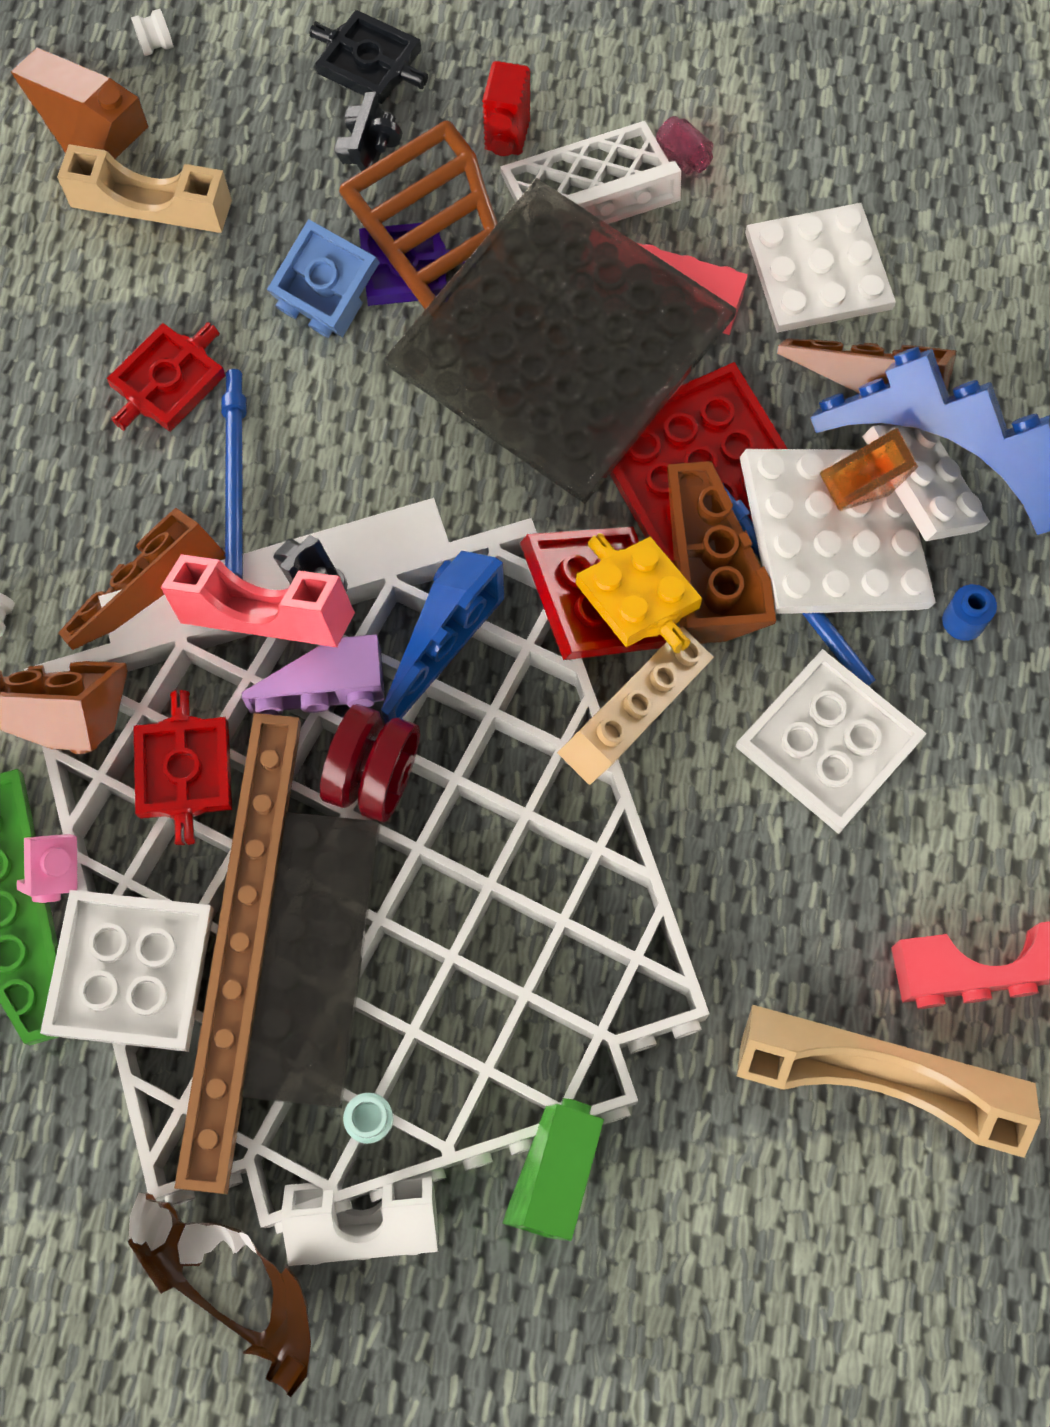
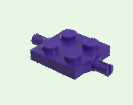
[359,222,472,306]

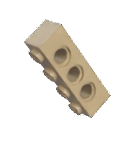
[557,626,714,785]

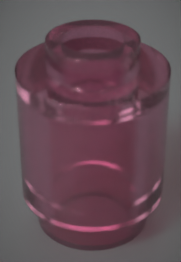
[656,116,713,175]

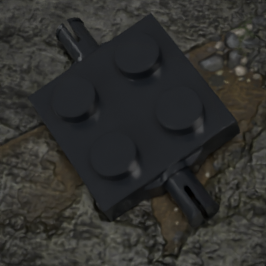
[309,10,428,104]

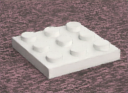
[745,203,896,333]
[735,649,927,834]
[40,890,214,1052]

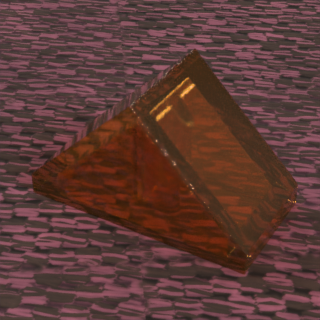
[820,428,919,511]

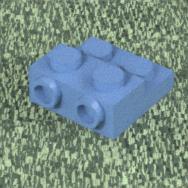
[267,219,380,338]

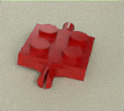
[106,322,226,432]
[134,690,232,845]

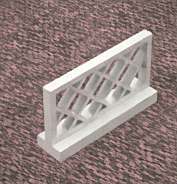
[500,121,681,248]

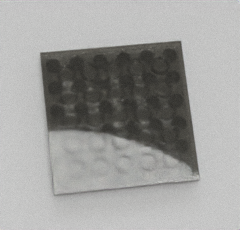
[384,178,736,504]

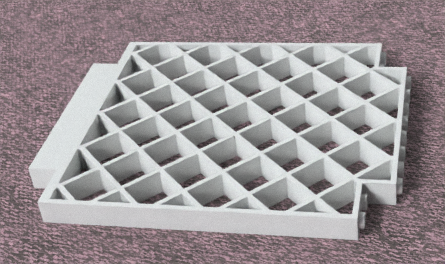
[24,498,710,1234]

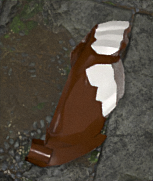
[128,1193,311,1397]

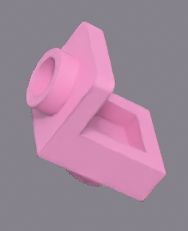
[17,834,77,903]

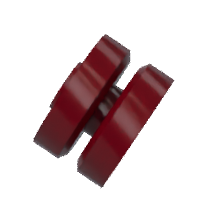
[320,704,420,823]

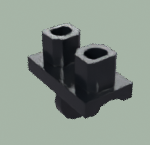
[334,92,403,171]
[273,535,348,591]

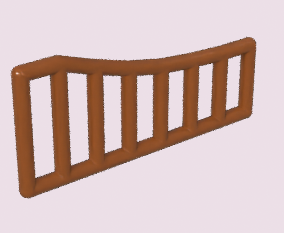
[339,120,583,418]

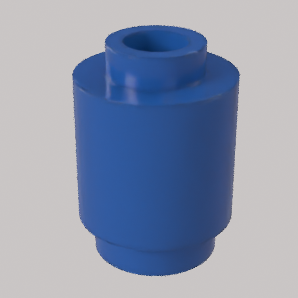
[942,584,997,641]

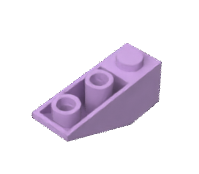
[242,634,385,715]

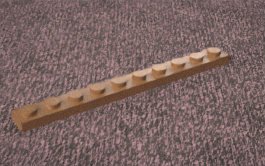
[174,713,302,1195]

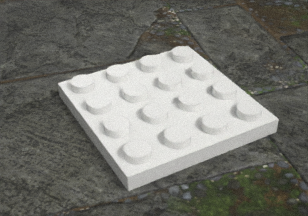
[739,449,936,614]

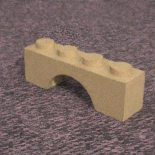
[57,144,232,233]

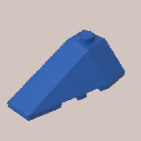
[381,551,505,724]

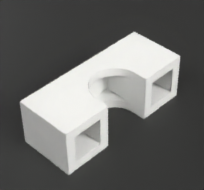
[281,1172,438,1266]

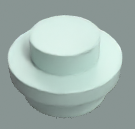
[343,1093,393,1144]

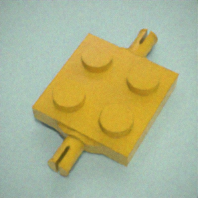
[576,533,702,653]

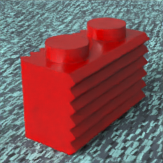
[482,61,530,156]

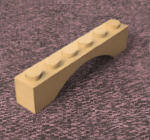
[737,1005,1041,1158]

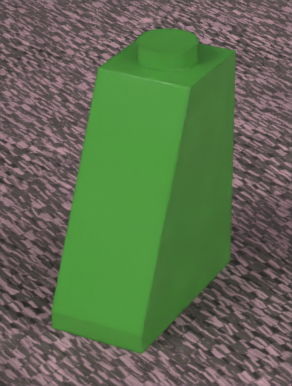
[502,1098,604,1241]

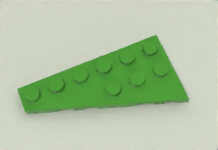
[0,769,58,1046]

